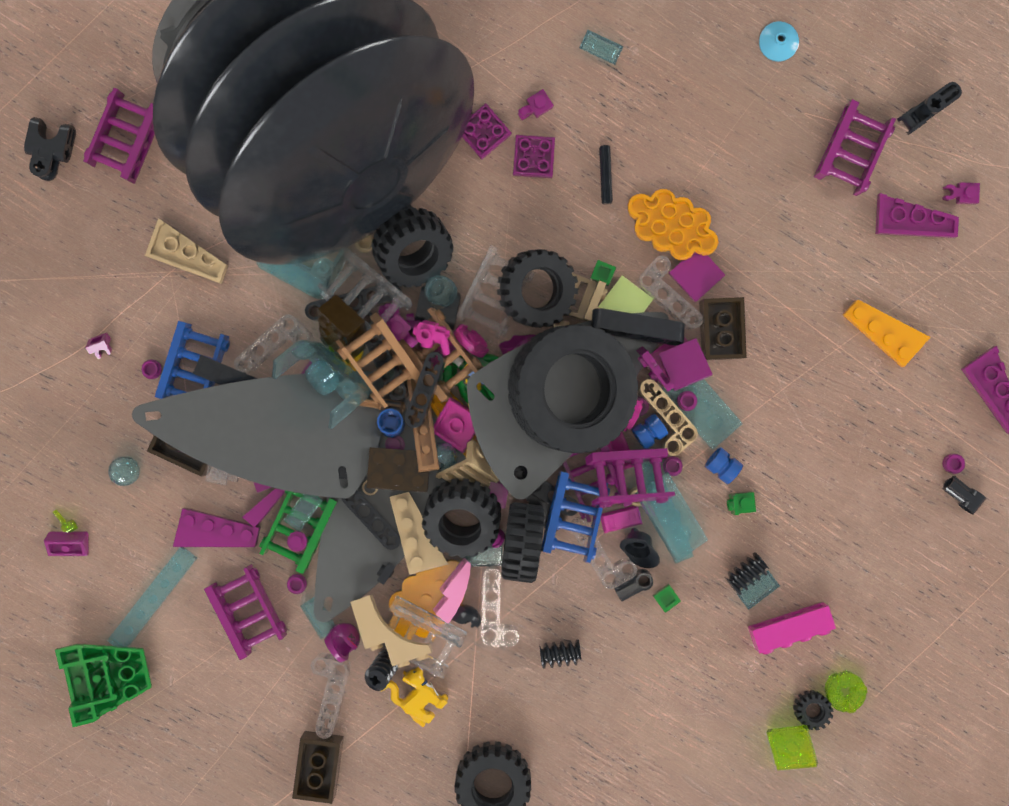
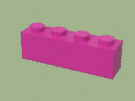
[748,602,836,654]

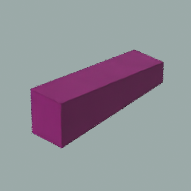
[242,488,285,528]

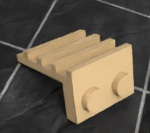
[547,273,608,321]
[436,440,499,487]

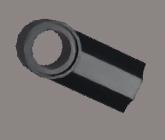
[942,476,986,515]
[613,569,653,602]

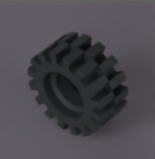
[793,690,834,731]

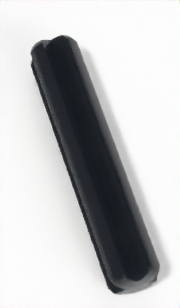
[599,145,613,205]

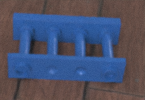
[155,321,230,399]
[541,471,610,563]

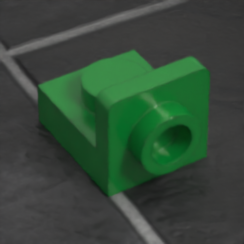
[727,492,756,515]

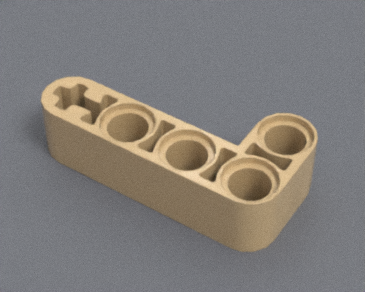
[638,379,698,456]

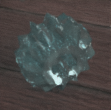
[305,360,339,396]

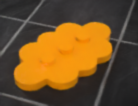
[628,189,719,260]
[389,559,464,638]

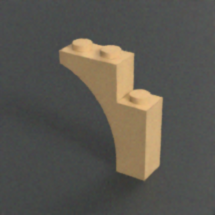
[350,595,433,668]

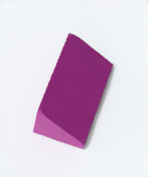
[44,531,89,556]

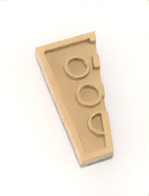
[145,218,228,284]
[390,492,448,575]

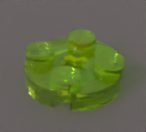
[825,671,868,713]

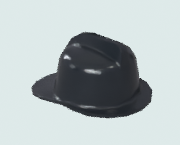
[620,527,660,569]

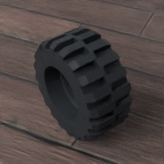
[371,208,454,288]
[497,249,579,328]
[422,478,501,558]
[501,502,545,583]
[454,741,531,806]

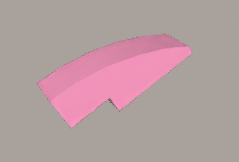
[433,558,471,624]

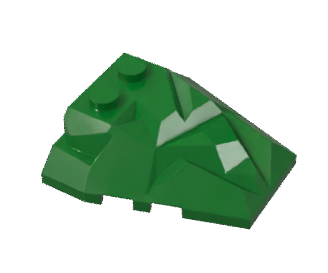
[55,644,152,727]

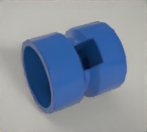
[377,409,405,438]
[631,413,669,449]
[705,447,743,485]

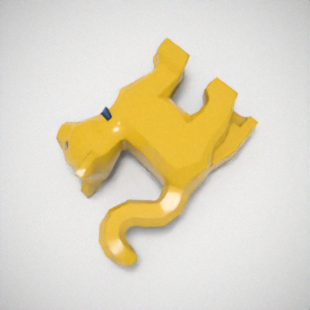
[381,667,448,727]

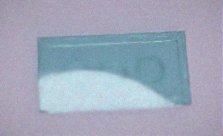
[662,379,743,450]
[634,472,708,562]

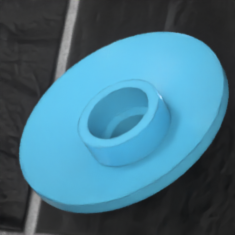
[759,21,799,62]

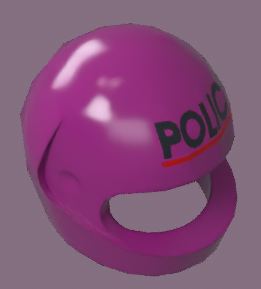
[324,623,360,663]

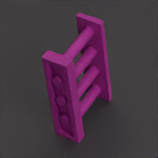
[83,88,155,184]
[814,99,896,196]
[563,445,632,522]
[585,448,675,508]
[204,564,287,660]

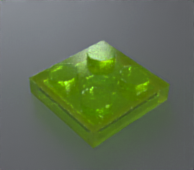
[766,725,818,770]

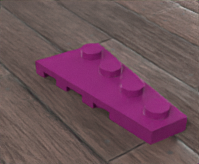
[875,193,959,238]
[961,346,1009,434]
[173,508,261,547]

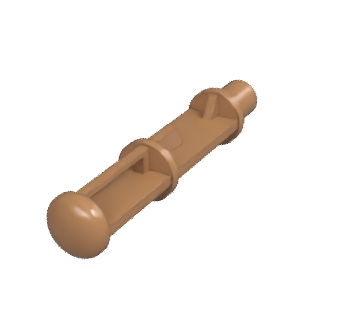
[343,393,405,414]

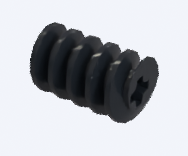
[724,552,769,596]
[539,639,581,669]
[365,648,398,691]

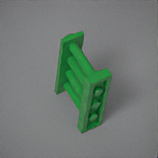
[259,490,338,574]

